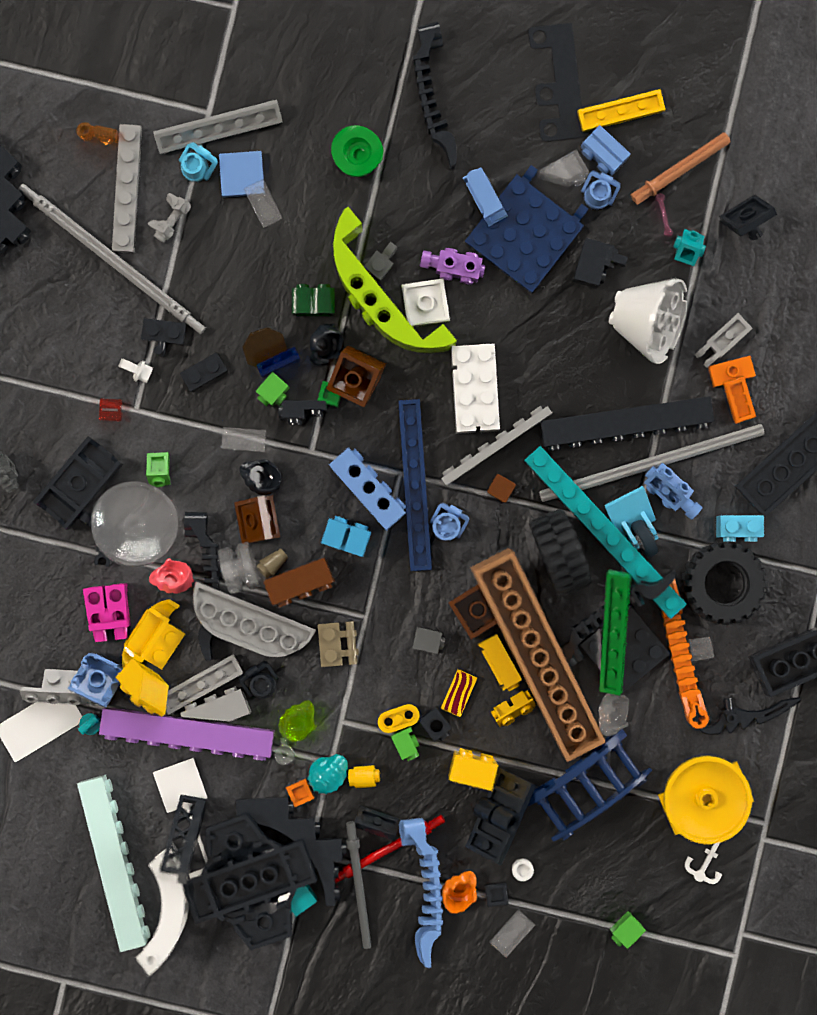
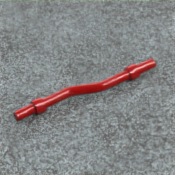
[335,815,445,884]

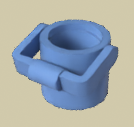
[429,503,469,541]

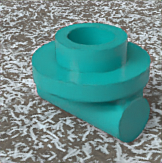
[78,713,101,735]

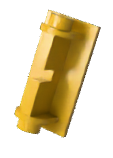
[491,690,536,727]

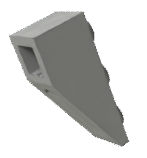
[180,686,252,721]

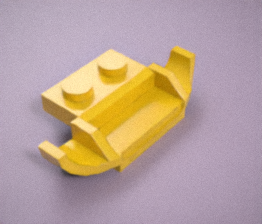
[122,599,185,670]

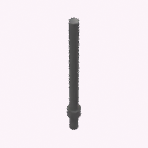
[346,821,372,949]

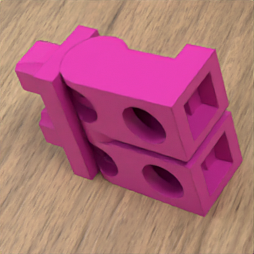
[83,583,131,642]

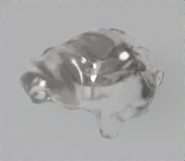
[599,693,629,736]

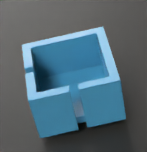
[321,516,371,557]

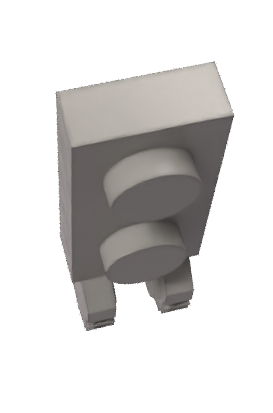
[695,313,753,368]

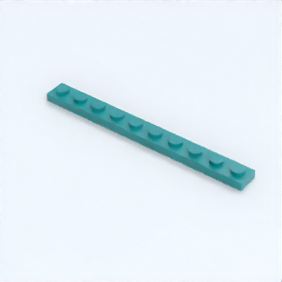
[524,446,687,619]

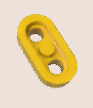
[378,704,419,733]

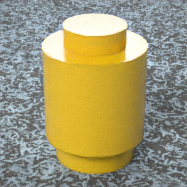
[348,765,380,788]

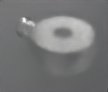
[274,738,295,765]

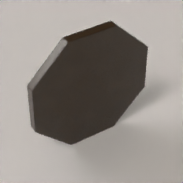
[242,327,288,370]

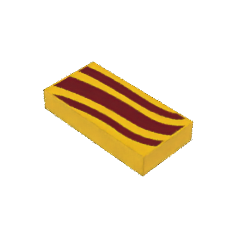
[441,669,477,717]

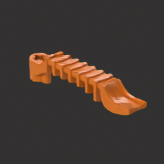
[661,579,709,728]

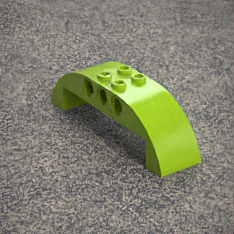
[333,207,457,353]

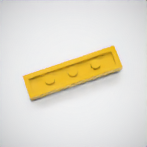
[577,89,666,132]

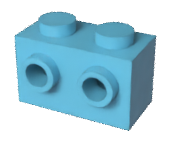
[716,516,764,542]

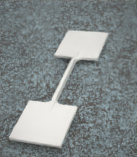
[153,758,208,878]

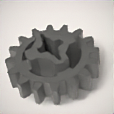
[0,451,19,493]

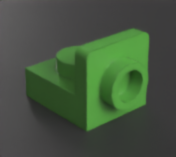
[146,452,171,487]

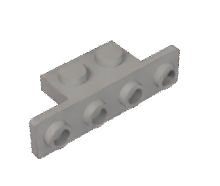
[20,669,101,706]

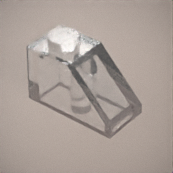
[538,150,589,187]

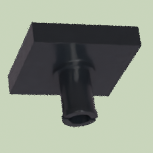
[719,195,777,240]

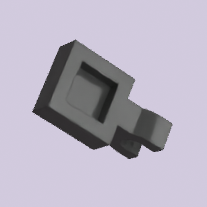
[364,242,398,281]

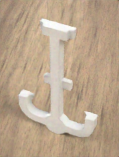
[685,842,722,884]

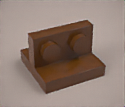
[234,495,280,544]

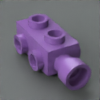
[420,248,485,285]

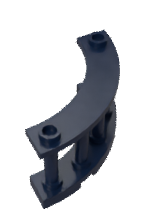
[528,729,652,842]

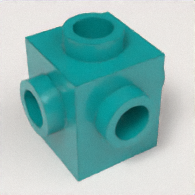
[673,229,706,266]

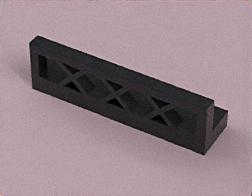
[160,794,206,885]

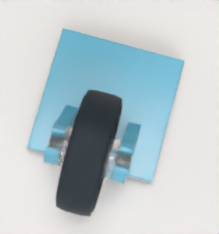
[604,486,659,558]

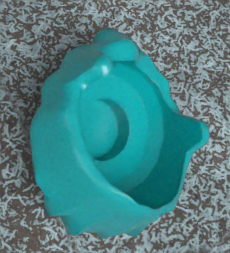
[307,754,348,794]

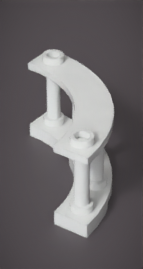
[136,843,189,975]

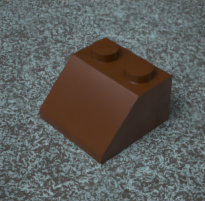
[326,346,386,407]

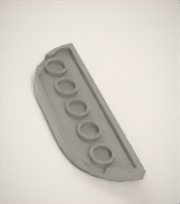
[193,582,316,657]

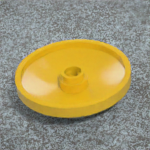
[664,756,752,844]

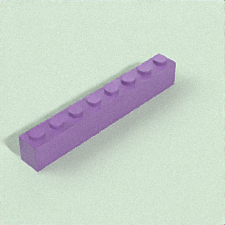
[99,707,275,761]

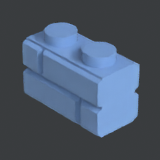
[581,125,631,176]

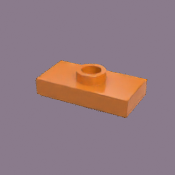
[708,356,756,387]
[723,376,756,424]

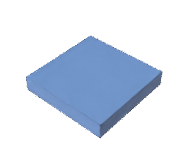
[219,151,265,197]

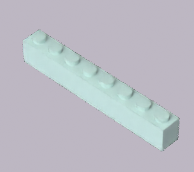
[77,775,150,952]

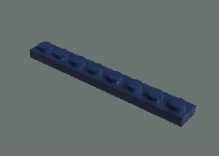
[398,399,432,571]

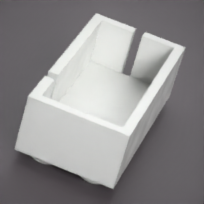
[451,344,500,434]

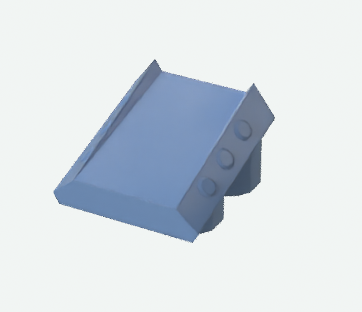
[68,653,123,708]

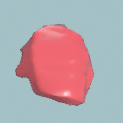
[149,558,195,594]

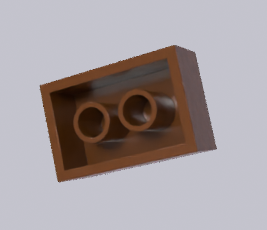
[263,558,335,607]
[448,584,497,639]

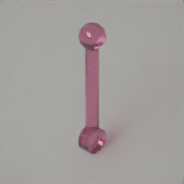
[656,193,672,236]

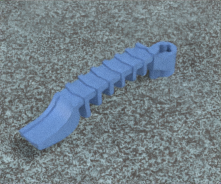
[399,818,443,967]

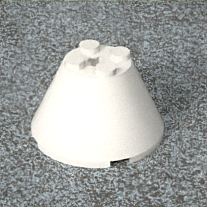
[609,279,687,364]

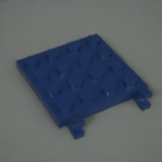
[465,165,588,294]

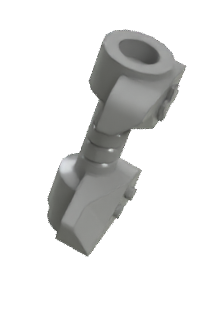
[148,193,191,243]

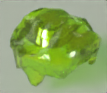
[278,700,315,742]

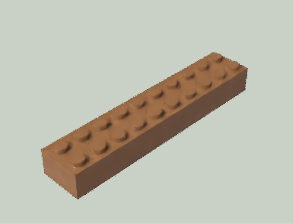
[470,548,606,762]

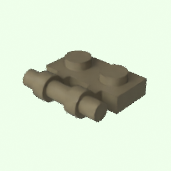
[318,621,359,667]

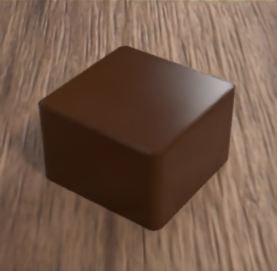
[487,474,516,503]

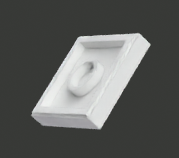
[401,279,450,327]

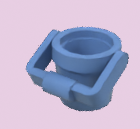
[581,171,621,209]

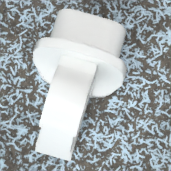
[118,359,153,383]

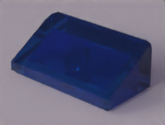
[256,347,301,378]

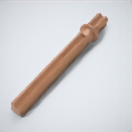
[631,133,730,205]

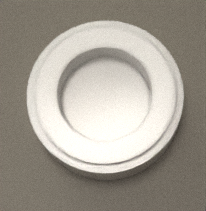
[512,858,534,881]

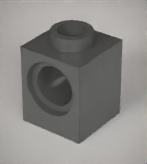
[412,627,445,654]

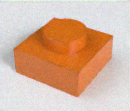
[286,778,315,808]

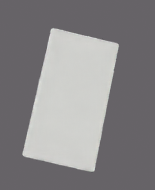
[0,701,82,762]

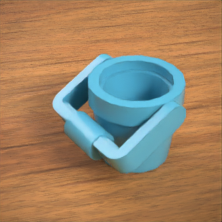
[179,142,218,182]

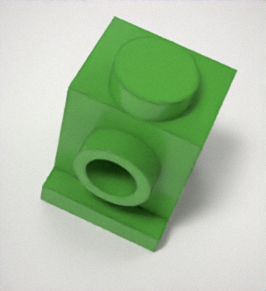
[391,726,420,761]

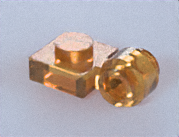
[76,122,119,144]

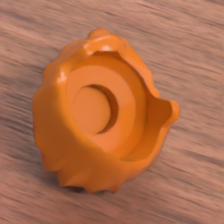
[441,871,477,914]

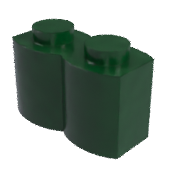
[292,284,335,316]

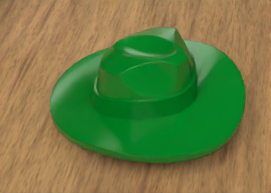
[331,125,384,177]

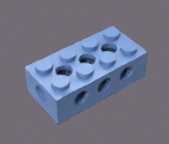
[329,448,406,531]

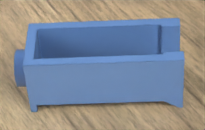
[463,167,508,226]

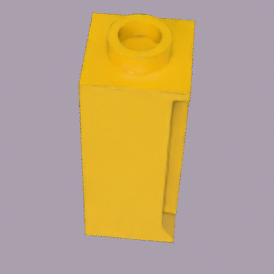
[478,634,522,691]

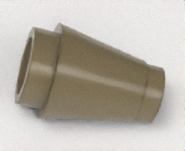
[256,548,288,579]

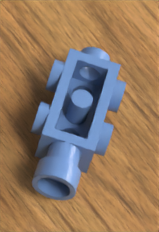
[644,463,703,520]

